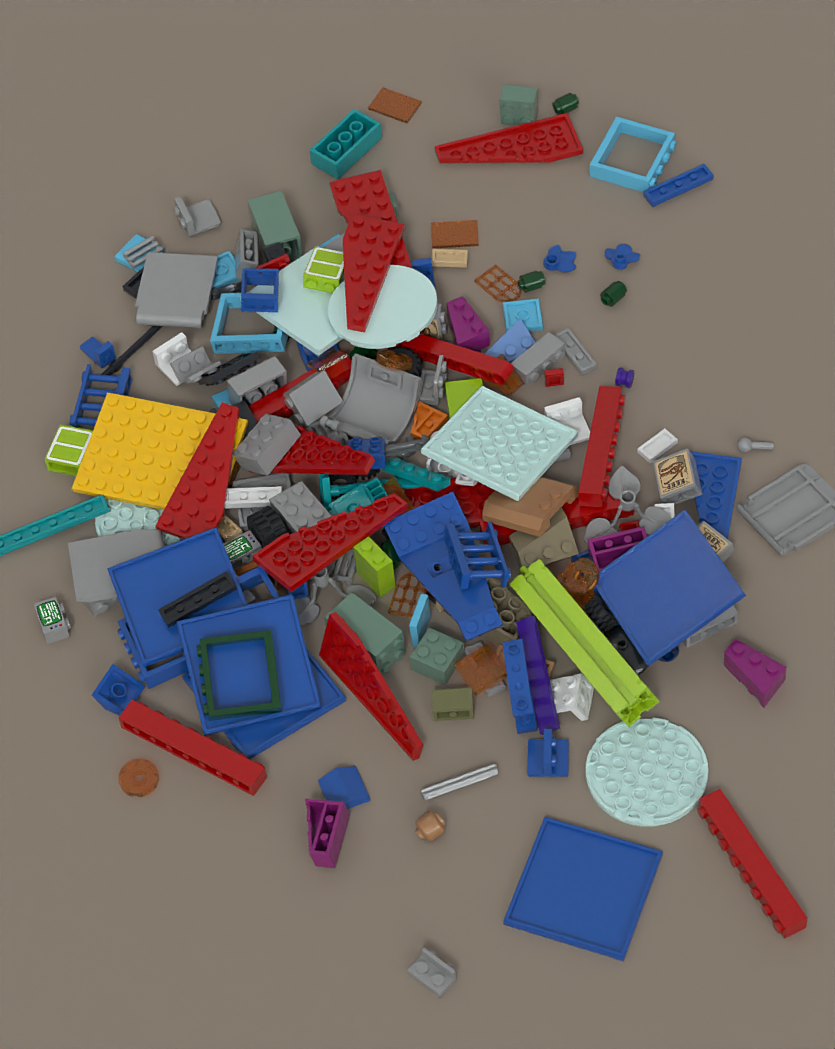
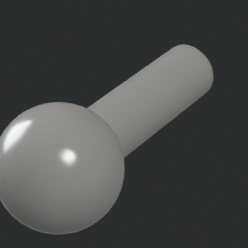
[737,437,774,453]

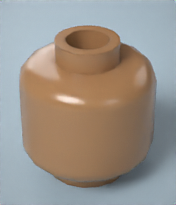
[415,811,446,842]

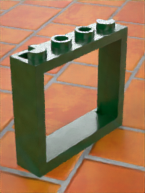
[197,630,281,721]

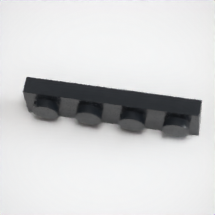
[158,571,237,628]

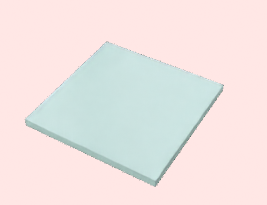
[240,246,345,356]

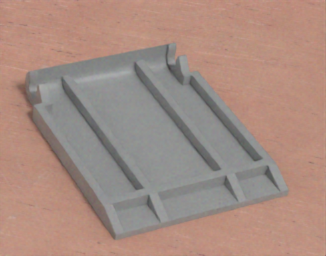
[135,252,218,328]
[736,463,835,556]
[68,529,164,602]

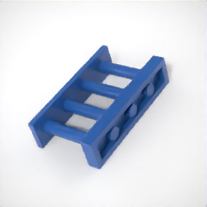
[70,364,133,428]
[444,522,511,589]
[502,639,537,734]

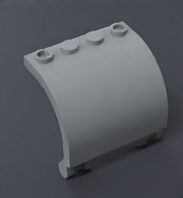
[320,354,422,446]

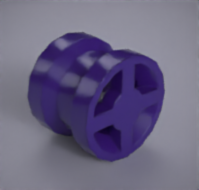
[615,367,634,388]

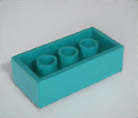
[309,109,382,179]

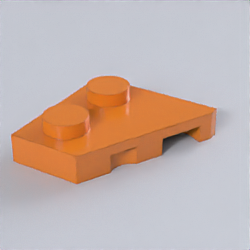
[411,401,448,440]

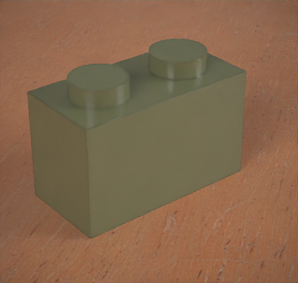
[432,687,474,721]

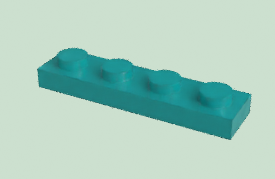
[382,457,450,491]

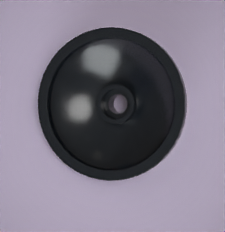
[603,625,649,675]

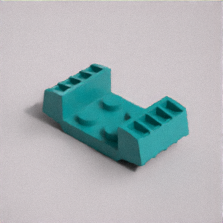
[326,477,388,516]

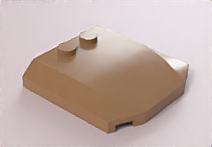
[482,476,579,537]

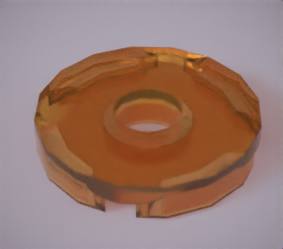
[376,350,413,370]
[562,558,600,596]
[119,759,159,797]

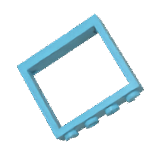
[590,116,677,192]
[210,293,288,354]

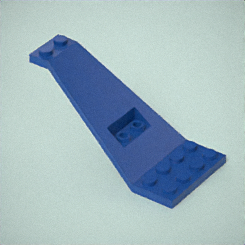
[384,492,503,642]

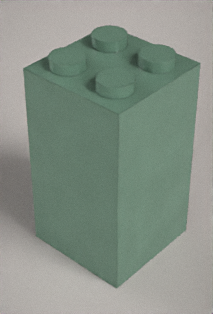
[247,191,303,263]
[324,592,406,675]

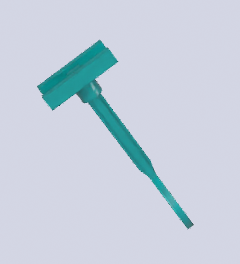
[319,474,422,509]

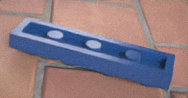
[643,164,713,207]

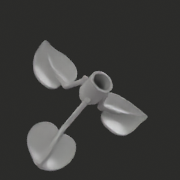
[584,466,672,544]
[294,561,376,625]

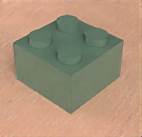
[500,85,538,125]
[410,628,465,685]

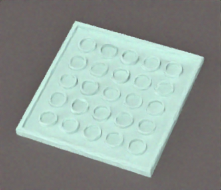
[421,386,578,501]

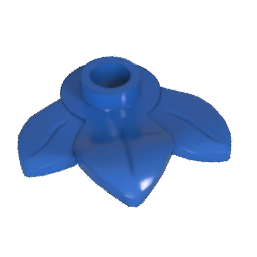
[605,244,640,269]
[543,245,576,272]

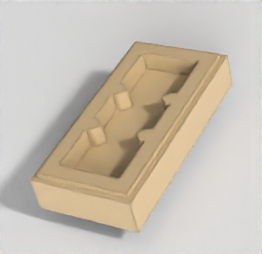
[431,249,468,268]
[217,514,243,542]

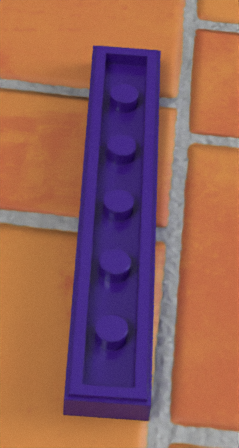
[516,616,560,735]

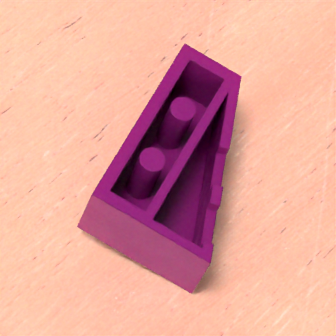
[447,296,490,351]
[588,526,647,574]
[724,639,786,708]
[305,799,350,868]

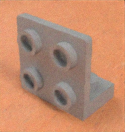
[169,346,221,384]

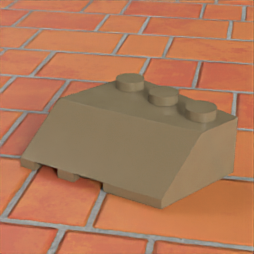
[509,507,579,573]
[481,578,533,646]

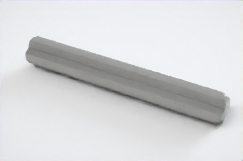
[421,763,498,800]

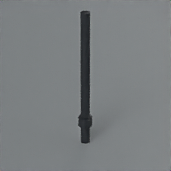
[101,326,163,375]

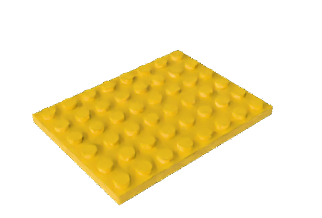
[72,392,248,510]

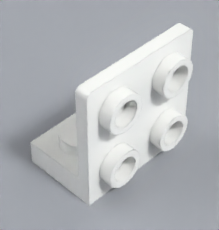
[152,332,191,386]
[544,397,590,446]
[550,673,594,721]

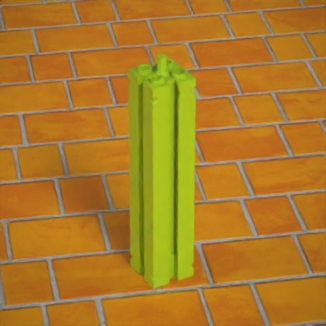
[510,559,660,727]

